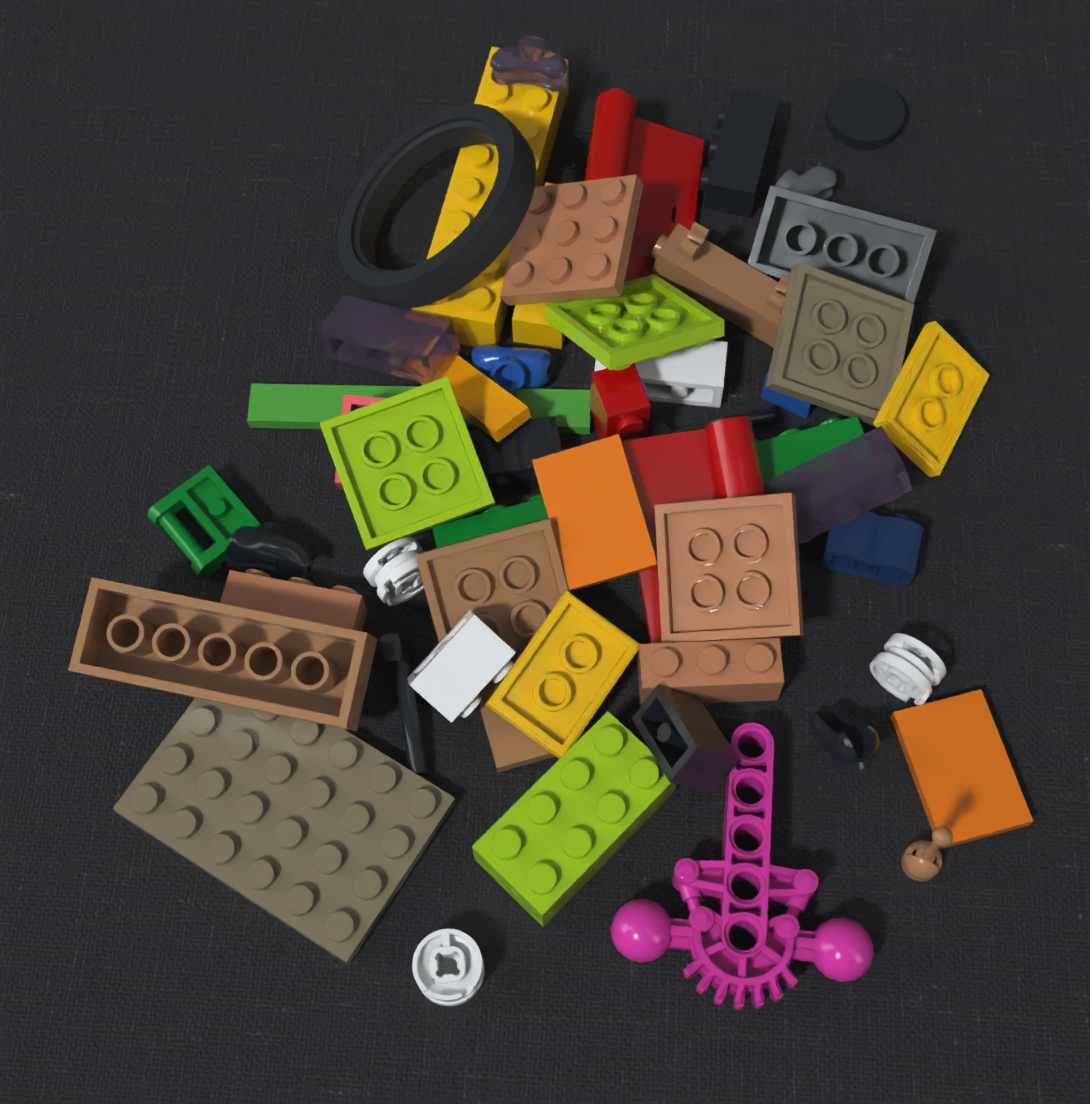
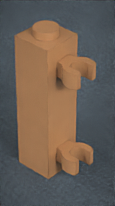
[650,222,789,348]

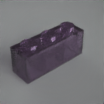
[318,295,461,384]
[763,426,913,544]

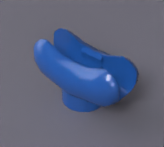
[471,344,552,393]

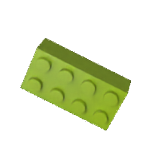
[472,711,676,927]

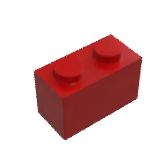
[590,363,651,441]

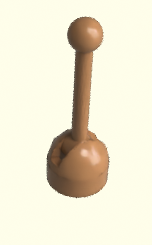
[901,826,953,882]

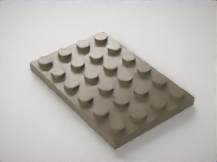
[112,698,456,965]

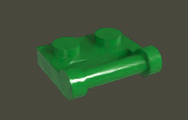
[147,465,261,579]

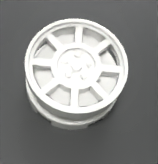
[363,537,424,606]
[870,633,946,705]
[412,929,484,1006]

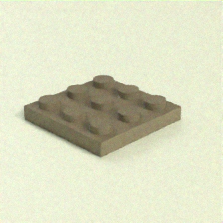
[765,262,914,425]

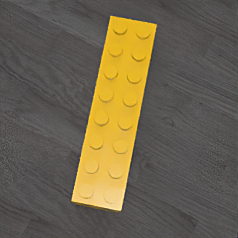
[411,47,568,347]

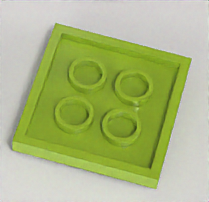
[545,274,725,370]
[319,376,495,552]

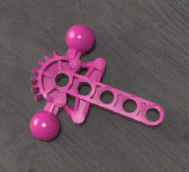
[610,722,874,1010]

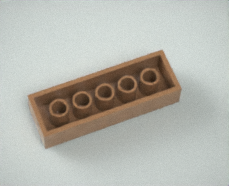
[68,577,378,731]

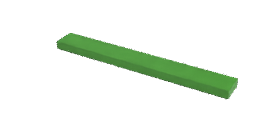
[247,383,591,434]

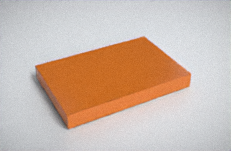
[532,434,658,592]
[890,689,1033,850]

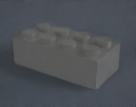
[747,185,937,304]

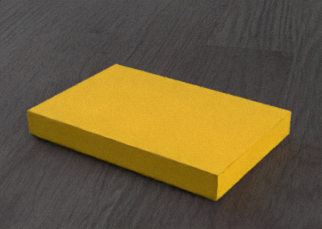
[873,321,990,477]
[485,590,639,759]

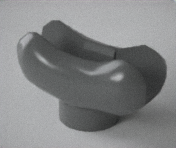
[775,166,837,200]

